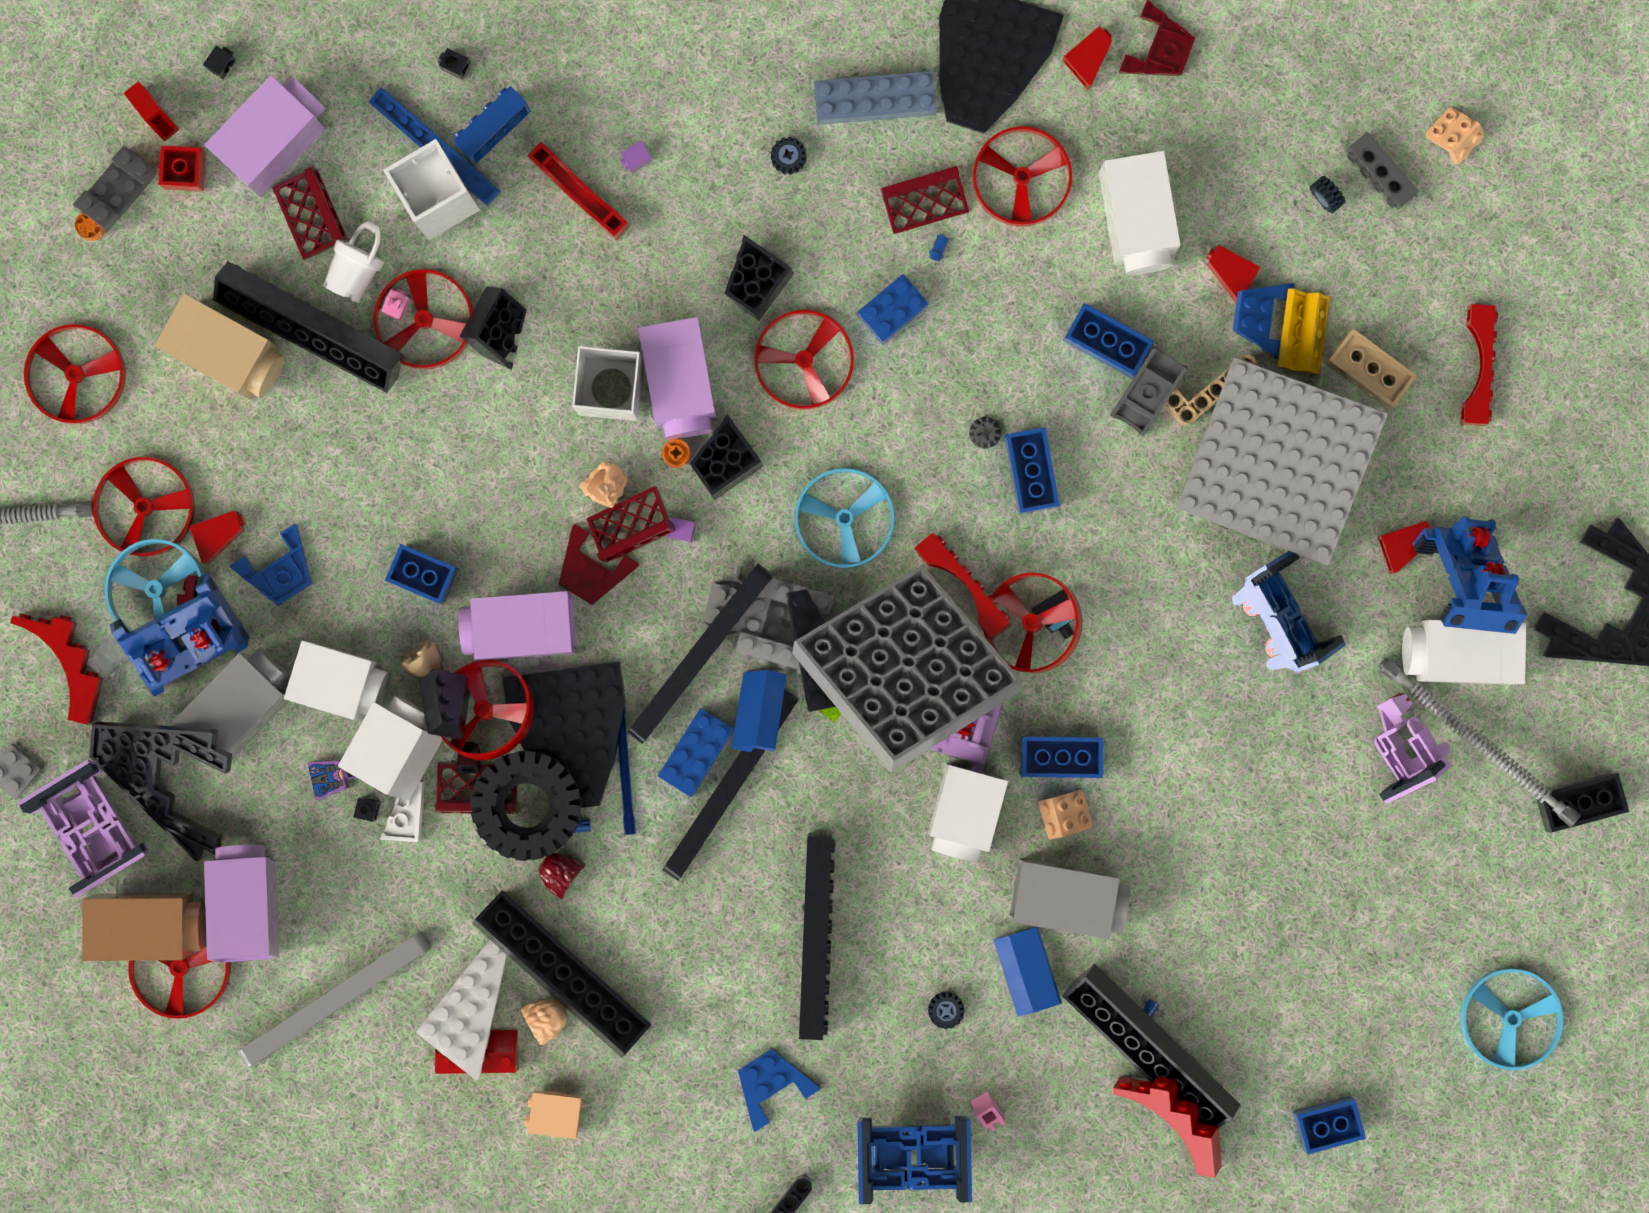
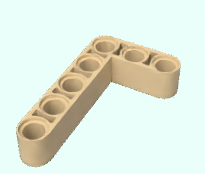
[1164,355,1257,426]

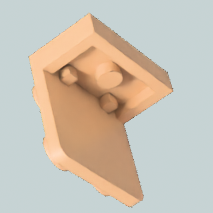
[1425,107,1484,165]
[1038,790,1093,840]

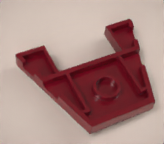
[1119,0,1195,76]
[558,524,640,605]

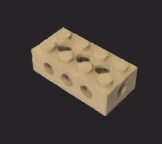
[1325,329,1417,410]

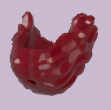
[538,852,585,899]

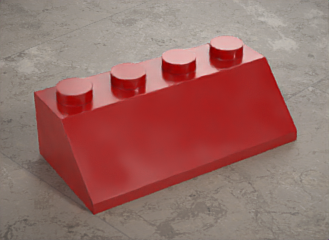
[435,1030,518,1074]

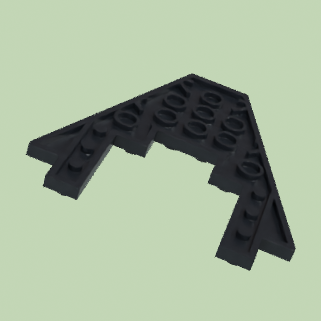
[1534,518,1649,666]
[89,721,232,861]

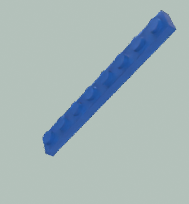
[368,87,500,206]

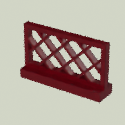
[880,166,969,234]
[272,167,348,260]
[586,486,676,563]
[435,764,518,814]

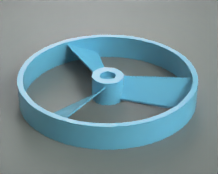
[795,468,894,568]
[104,539,204,632]
[1460,968,1563,1070]

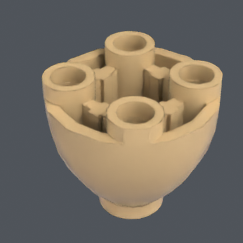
[400,638,441,679]

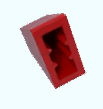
[1062,26,1112,90]
[123,81,180,142]
[1206,245,1260,302]
[189,510,246,565]
[1378,521,1432,575]

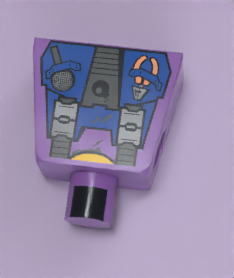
[307,761,357,800]

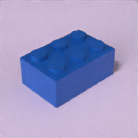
[857,274,929,345]
[385,544,459,605]
[1293,1096,1366,1155]

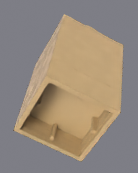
[154,294,285,400]

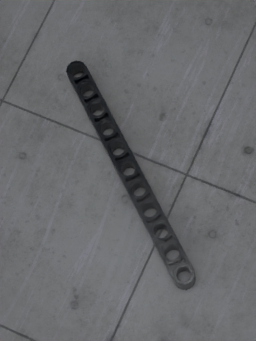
[627,563,774,744]
[662,690,799,881]

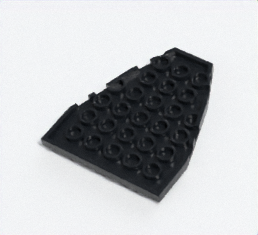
[939,0,1064,134]
[502,661,626,808]

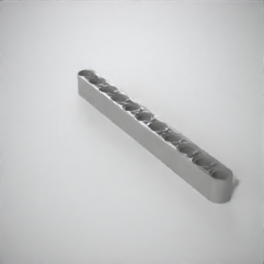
[237,931,431,1068]

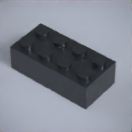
[1535,772,1629,833]

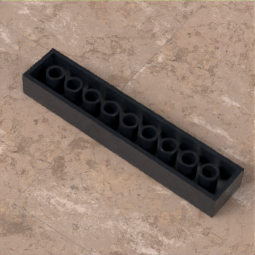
[213,261,403,393]
[799,834,835,1040]
[472,890,652,1058]
[1062,963,1241,1129]

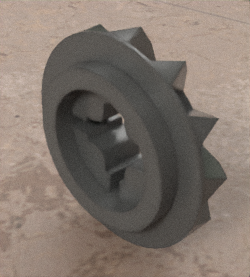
[969,417,1001,449]

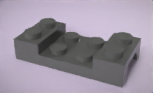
[73,145,157,233]
[1110,347,1188,437]

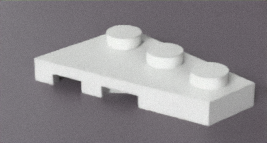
[380,782,425,842]

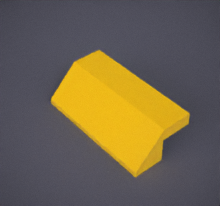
[1278,289,1330,375]

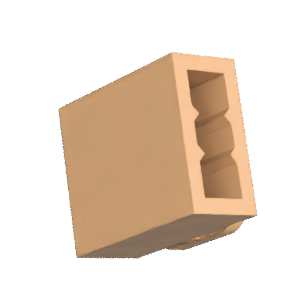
[525,1090,583,1139]

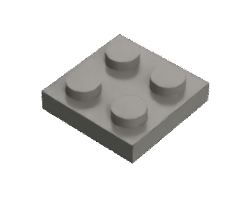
[0,744,42,800]

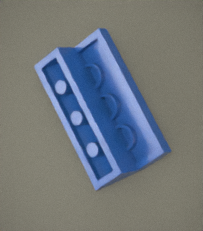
[731,670,787,752]
[993,927,1062,1017]

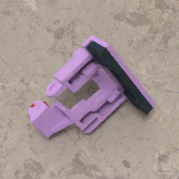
[1374,693,1451,804]

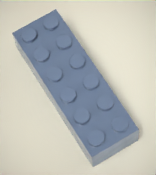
[814,71,936,125]

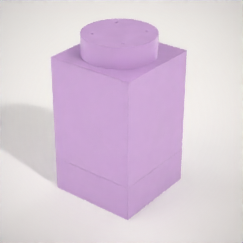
[204,75,326,197]
[638,317,717,440]
[458,591,577,660]
[204,845,280,963]

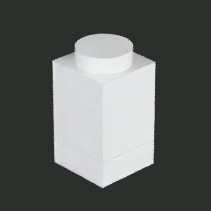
[383,139,480,240]
[1099,151,1181,275]
[1402,620,1526,685]

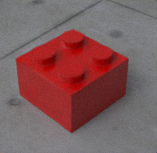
[158,145,206,192]

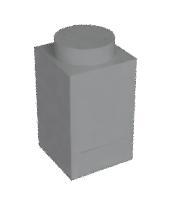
[171,648,291,760]
[1009,859,1130,939]

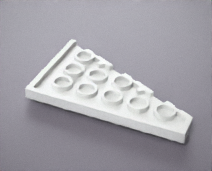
[416,940,508,1082]

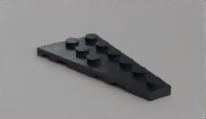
[786,589,836,712]

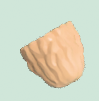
[579,462,627,508]
[521,999,568,1045]

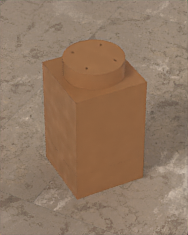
[82,893,206,961]

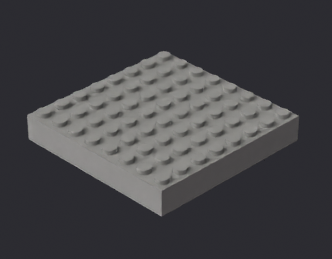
[1177,357,1388,566]
[792,565,1022,773]

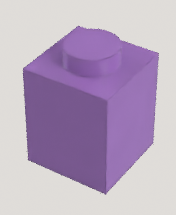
[620,141,652,173]
[667,517,696,543]

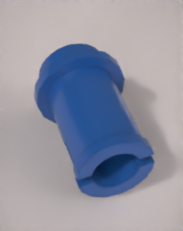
[929,235,949,261]
[574,819,591,833]
[1143,999,1160,1018]

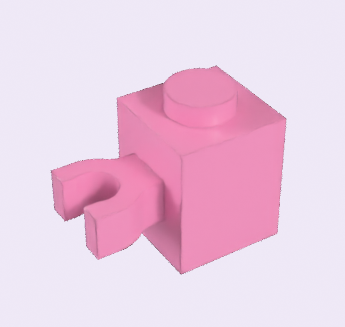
[381,289,411,322]
[971,1091,1006,1131]

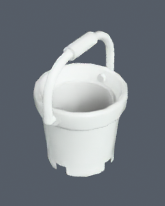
[323,221,385,303]

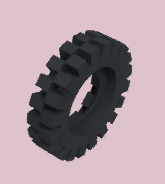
[470,750,582,861]

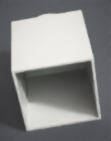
[572,346,644,421]
[284,641,389,720]
[338,696,443,800]
[928,764,1008,863]

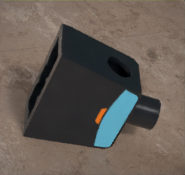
[1030,589,1075,639]

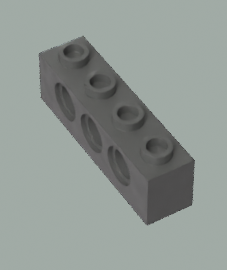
[1346,132,1419,210]

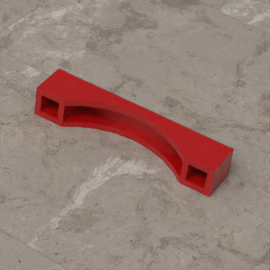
[527,142,629,241]
[1460,304,1498,426]
[914,532,1011,641]

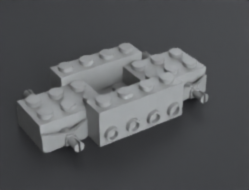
[702,565,859,675]

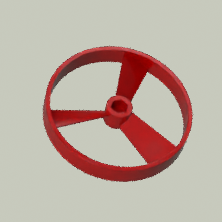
[972,126,1072,227]
[373,269,473,369]
[754,310,854,410]
[24,324,126,424]
[93,457,195,557]
[983,572,1083,674]
[441,660,534,760]
[128,947,231,1019]

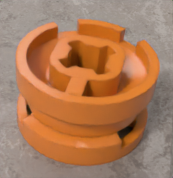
[75,213,105,241]
[662,439,691,468]

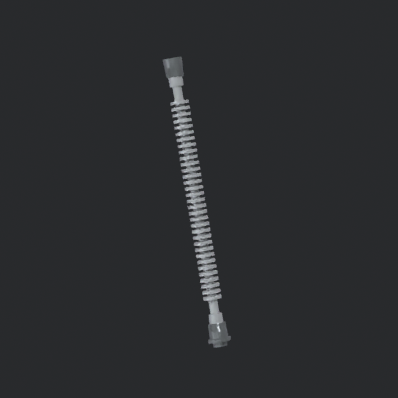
[0,501,94,525]
[1378,657,1581,827]

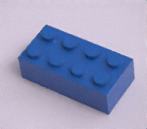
[453,86,531,165]
[1063,303,1154,379]
[1005,427,1060,515]
[658,708,734,797]
[1021,737,1103,778]

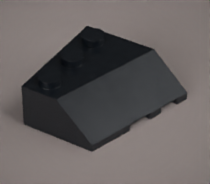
[724,235,794,321]
[459,286,527,370]
[690,414,763,500]
[419,669,470,740]

